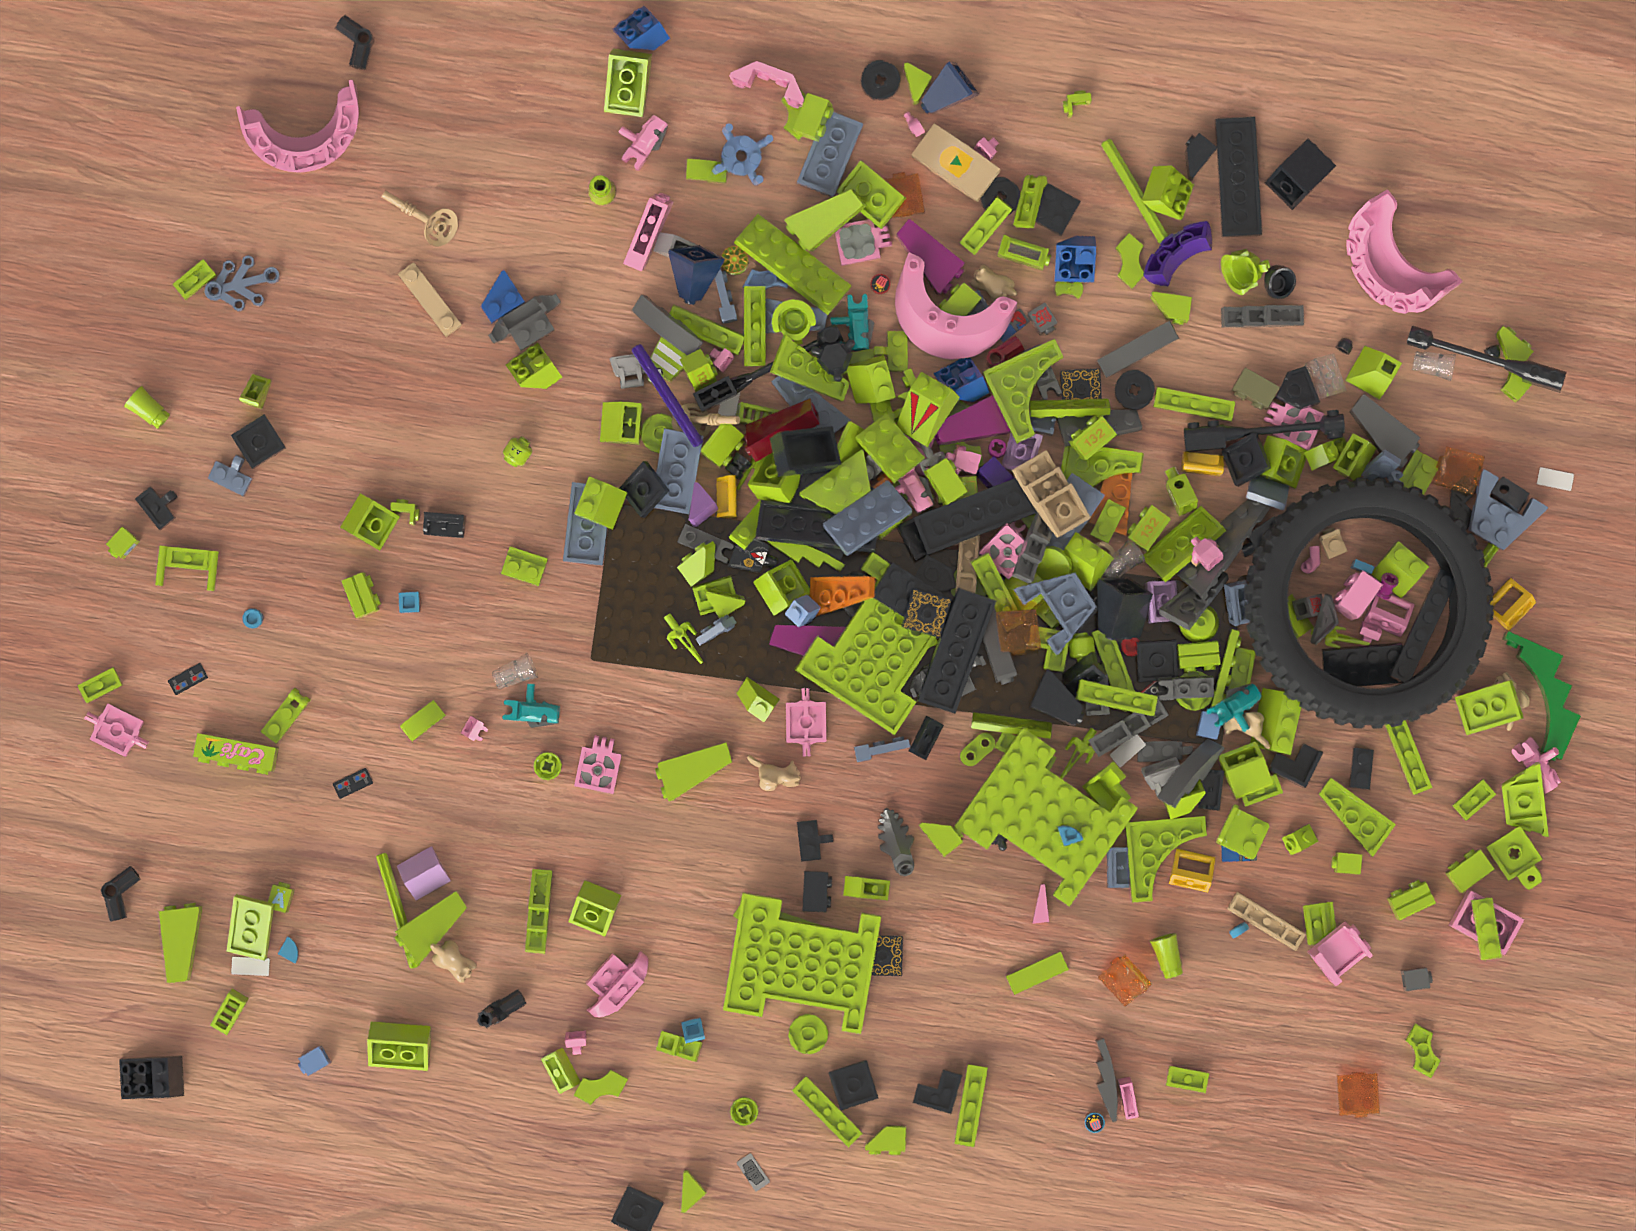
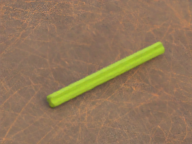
[1101,139,1168,244]
[376,853,420,969]

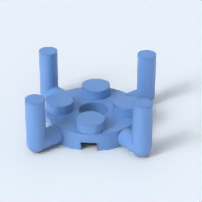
[712,123,773,186]

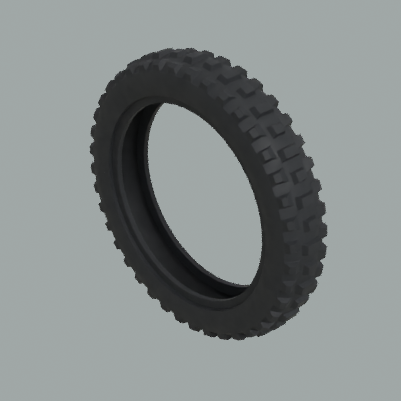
[1244,477,1494,729]

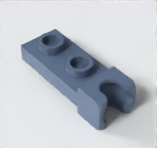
[715,268,737,324]
[854,736,910,763]

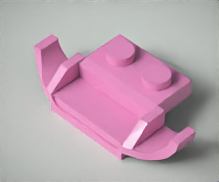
[586,951,648,1017]

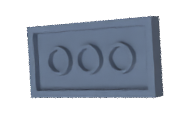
[797,112,863,197]
[654,428,704,514]
[1046,473,1105,551]
[823,480,912,556]
[563,482,607,566]

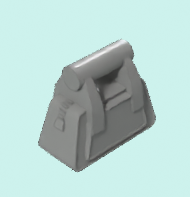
[610,354,645,389]
[1141,757,1180,796]

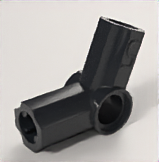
[335,15,374,70]
[101,866,141,922]
[477,989,527,1028]

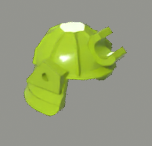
[1221,248,1271,295]
[772,299,816,345]

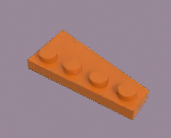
[1089,448,1132,536]
[810,577,875,617]

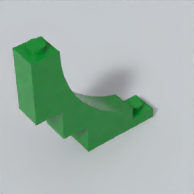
[1502,631,1581,762]

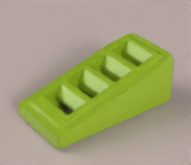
[735,402,779,425]
[210,989,249,1035]

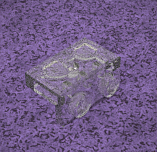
[1305,354,1347,400]

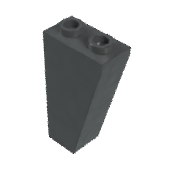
[1349,394,1420,470]
[982,608,1017,685]

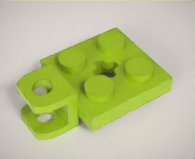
[1486,825,1543,889]

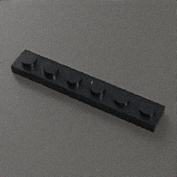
[1389,569,1455,683]

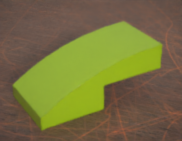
[686,159,727,183]
[400,700,446,742]
[656,1031,702,1062]

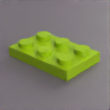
[836,160,906,229]
[855,413,925,483]
[1455,680,1524,735]
[227,894,274,961]

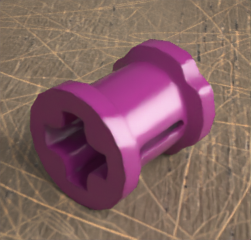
[988,439,1006,458]
[1376,573,1399,599]

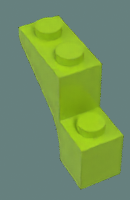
[1496,326,1534,402]

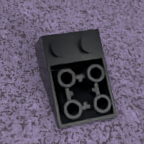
[119,1056,184,1099]

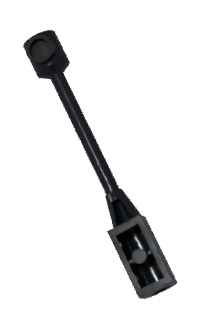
[693,324,844,413]
[1407,326,1567,393]
[1184,410,1345,452]

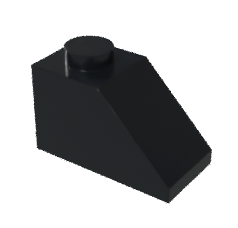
[1185,133,1218,181]

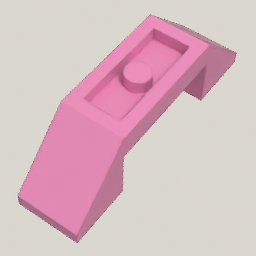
[730,61,804,108]

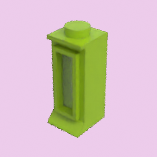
[997,235,1051,270]

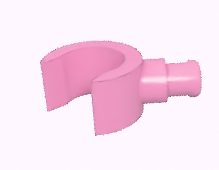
[904,112,925,137]

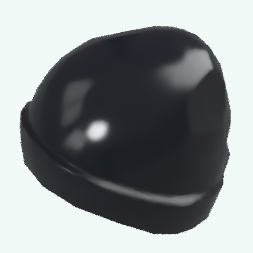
[1264,265,1296,299]

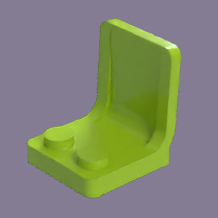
[1216,804,1269,859]

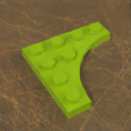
[983,339,1063,443]
[1061,446,1144,487]
[1125,816,1207,903]

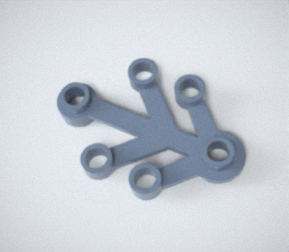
[204,256,280,311]

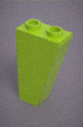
[785,190,867,251]
[655,743,732,802]
[394,891,467,965]
[159,903,202,983]

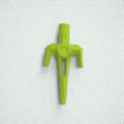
[664,613,703,664]
[1311,626,1370,648]
[1060,728,1097,779]

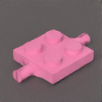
[786,688,826,756]
[85,704,149,757]

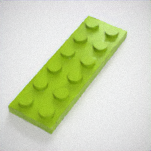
[734,214,852,315]

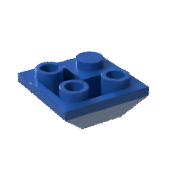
[613,6,670,50]
[1054,236,1096,282]
[934,358,990,402]

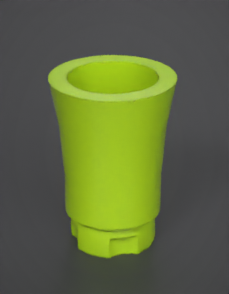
[588,175,616,205]
[124,386,170,429]
[1150,933,1183,979]

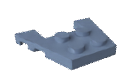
[1468,469,1548,550]
[1013,573,1096,655]

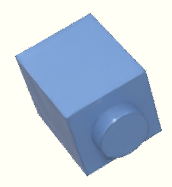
[785,595,821,627]
[1196,711,1220,740]
[298,1045,331,1076]

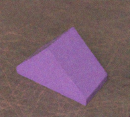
[689,482,719,527]

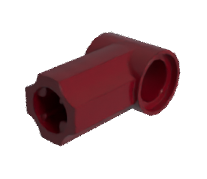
[986,335,1025,368]

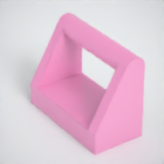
[1364,595,1415,637]

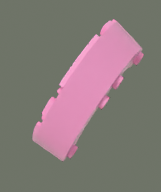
[236,80,359,172]
[1346,189,1463,314]
[895,252,1017,360]

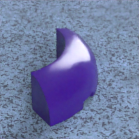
[1144,221,1212,286]

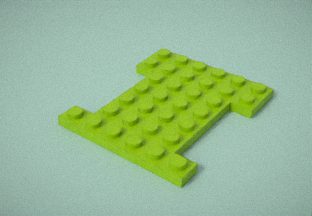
[795,552,935,735]
[954,728,1138,907]
[723,892,881,1034]

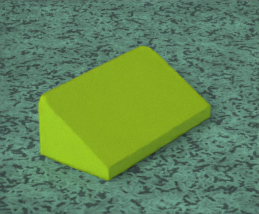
[541,1048,581,1094]

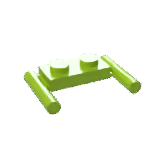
[155,546,219,591]

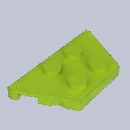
[800,450,871,514]
[1501,762,1549,837]

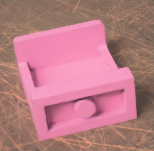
[1307,921,1373,986]

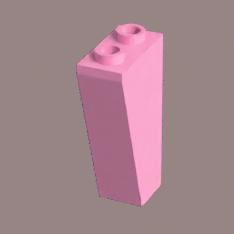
[623,193,674,271]

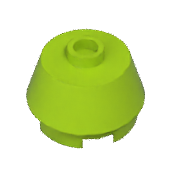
[1179,606,1219,643]

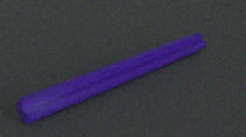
[632,344,703,447]

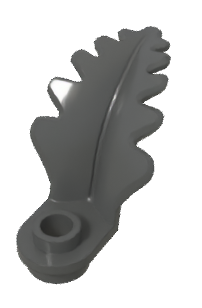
[878,808,914,876]

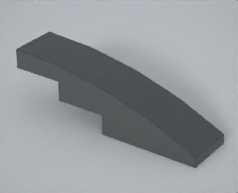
[631,294,703,355]
[1221,305,1304,328]
[1097,321,1179,378]
[1012,512,1053,584]
[1089,699,1169,757]
[1157,739,1224,808]
[1096,1038,1118,1122]

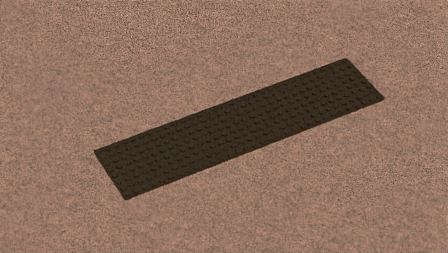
[591,505,1238,745]

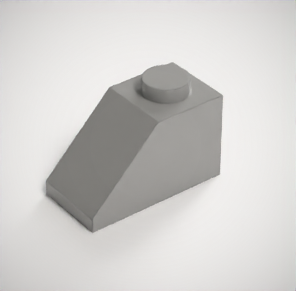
[653,232,697,258]

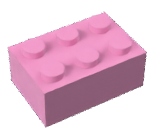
[1333,571,1382,621]
[1449,890,1524,955]

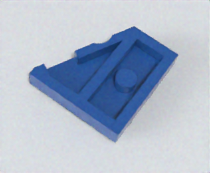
[481,270,525,323]

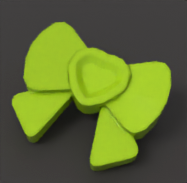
[1055,282,1083,299]

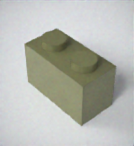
[1232,367,1280,410]

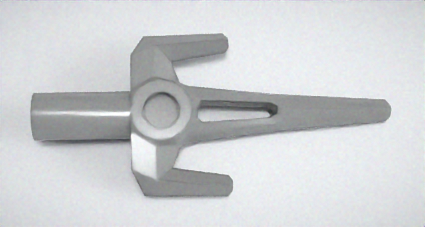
[920,444,945,476]

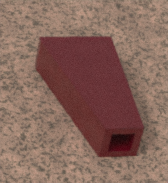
[744,398,820,462]

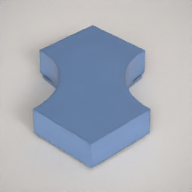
[743,269,789,291]

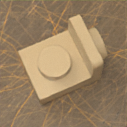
[1319,527,1347,559]

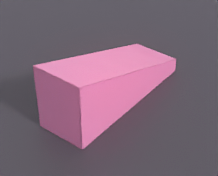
[1032,884,1049,923]
[1118,1077,1139,1120]

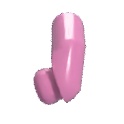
[1301,546,1320,574]

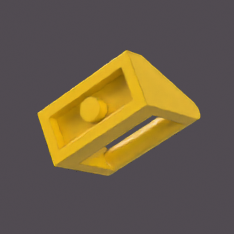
[1181,451,1224,476]
[716,475,737,518]
[1490,578,1536,631]
[1169,848,1216,892]

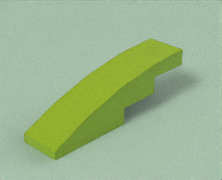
[766,541,845,573]
[525,869,552,954]

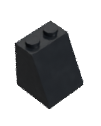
[1265,138,1336,210]
[1097,577,1153,641]
[1029,670,1085,727]

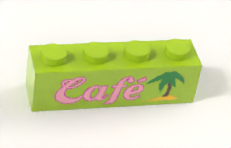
[193,733,279,775]

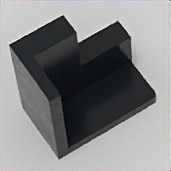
[1268,744,1324,788]

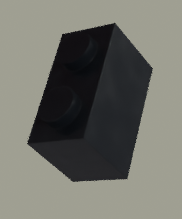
[803,871,832,912]

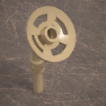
[382,190,458,246]
[672,403,740,439]

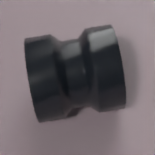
[725,453,752,480]

